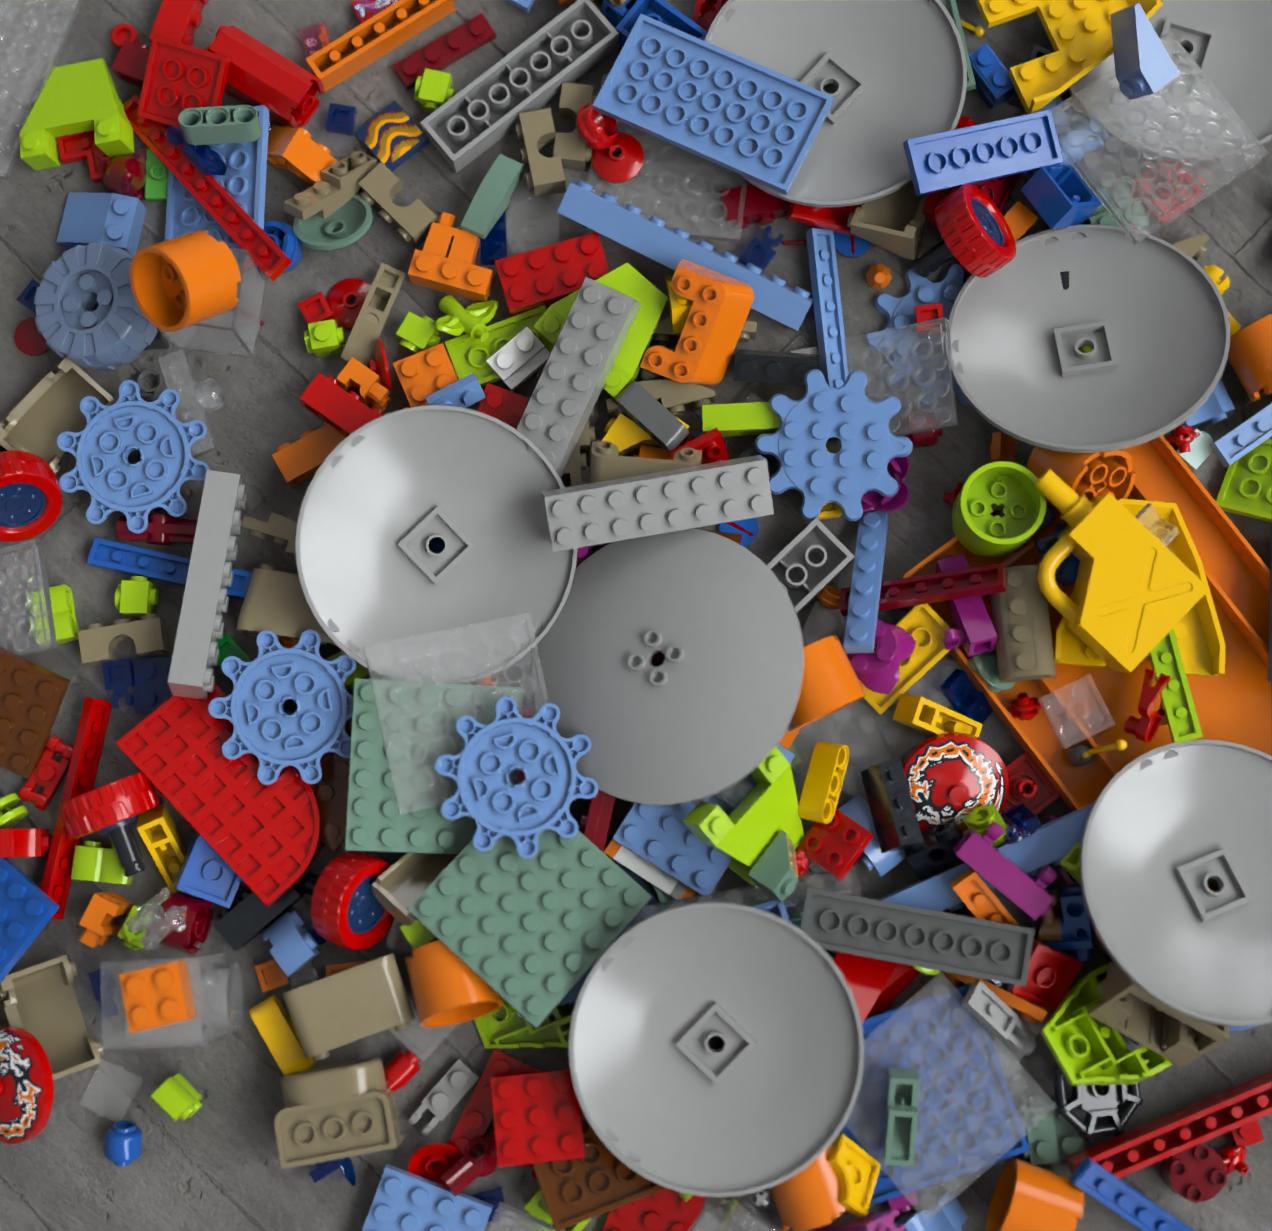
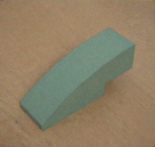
[461,154,523,239]
[884,1068,920,1166]

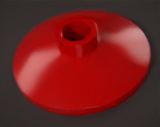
[591,132,644,184]
[327,278,371,330]
[368,338,391,392]
[408,1143,463,1186]

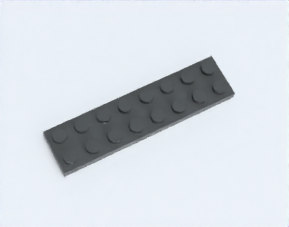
[800,887,1035,987]

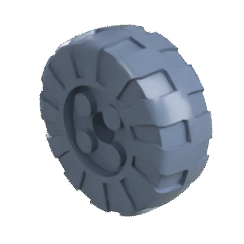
[34,242,158,371]

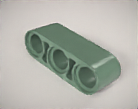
[178,105,262,145]

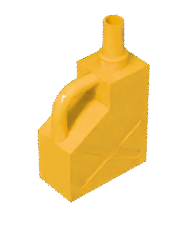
[1034,469,1210,673]

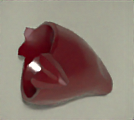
[99,156,146,202]

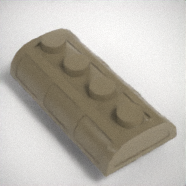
[990,565,1056,683]
[372,852,458,926]

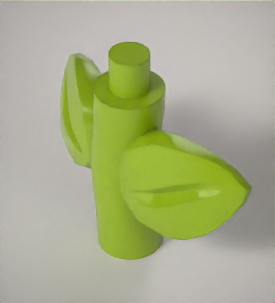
[434,295,499,341]

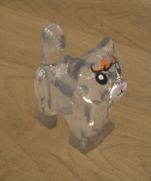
[126,888,187,950]

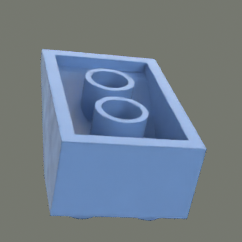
[1110,3,1180,100]
[56,192,147,255]

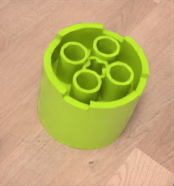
[952,461,1046,557]

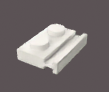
[486,327,551,392]

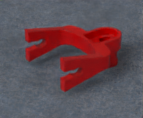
[1124,668,1171,743]

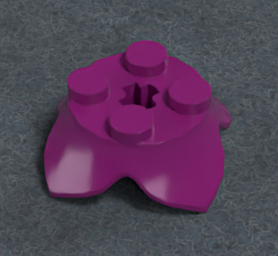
[861,456,910,513]
[841,618,916,694]

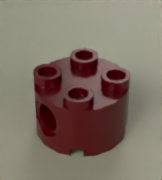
[151,891,214,955]
[1160,1143,1227,1203]

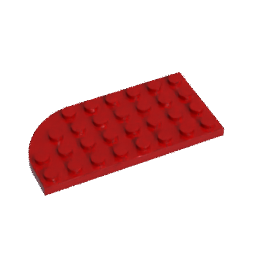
[116,684,320,908]

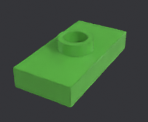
[145,148,169,202]

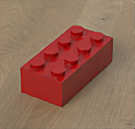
[495,232,610,317]

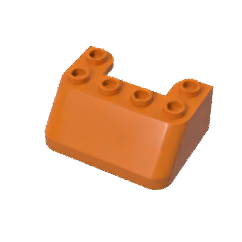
[640,259,755,386]

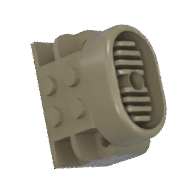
[1088,959,1229,1067]
[274,1057,405,1170]

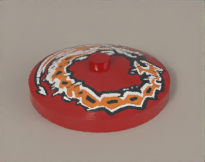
[902,732,1009,835]
[0,1026,54,1144]

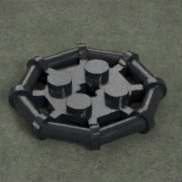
[1051,1064,1143,1140]

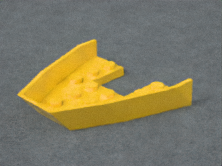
[975,0,1163,114]
[1053,498,1226,677]

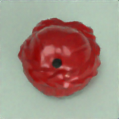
[576,102,618,150]

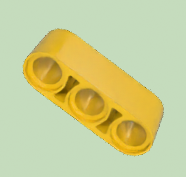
[798,740,850,824]
[249,994,315,1075]

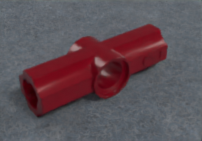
[116,514,198,546]
[440,1129,497,1196]

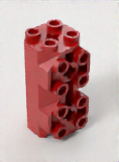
[204,25,324,128]

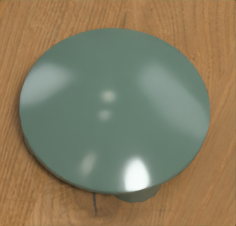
[969,648,1016,693]

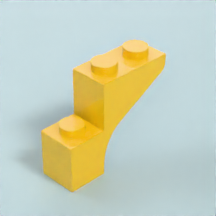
[589,413,689,456]

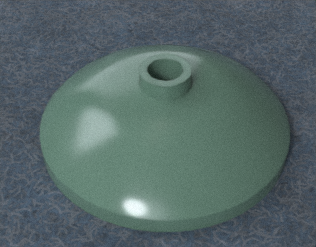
[293,194,373,251]

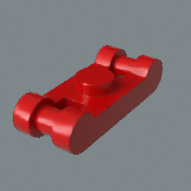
[18,735,74,811]

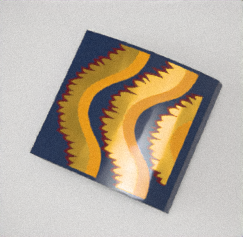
[354,100,430,172]

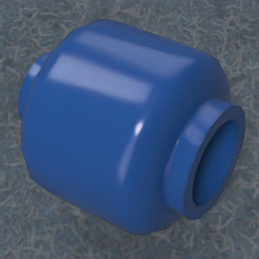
[104,1121,143,1166]

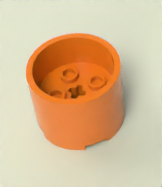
[130,230,241,332]
[1227,313,1272,402]
[1027,446,1136,505]
[787,635,866,732]
[405,940,504,1028]
[769,1133,852,1231]
[985,1158,1084,1231]

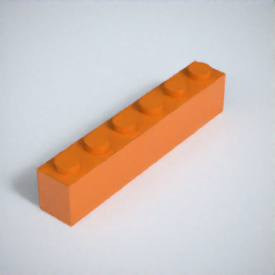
[306,0,456,93]

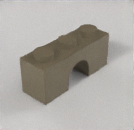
[553,82,597,171]
[515,108,566,197]
[358,162,437,247]
[78,614,171,666]

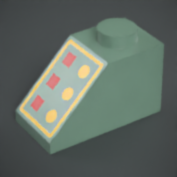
[748,830,799,903]

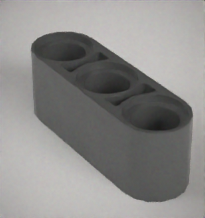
[614,380,689,452]

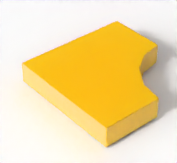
[828,1134,881,1218]

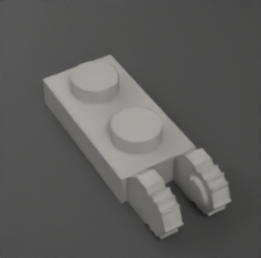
[961,980,1031,1054]
[408,1058,480,1137]

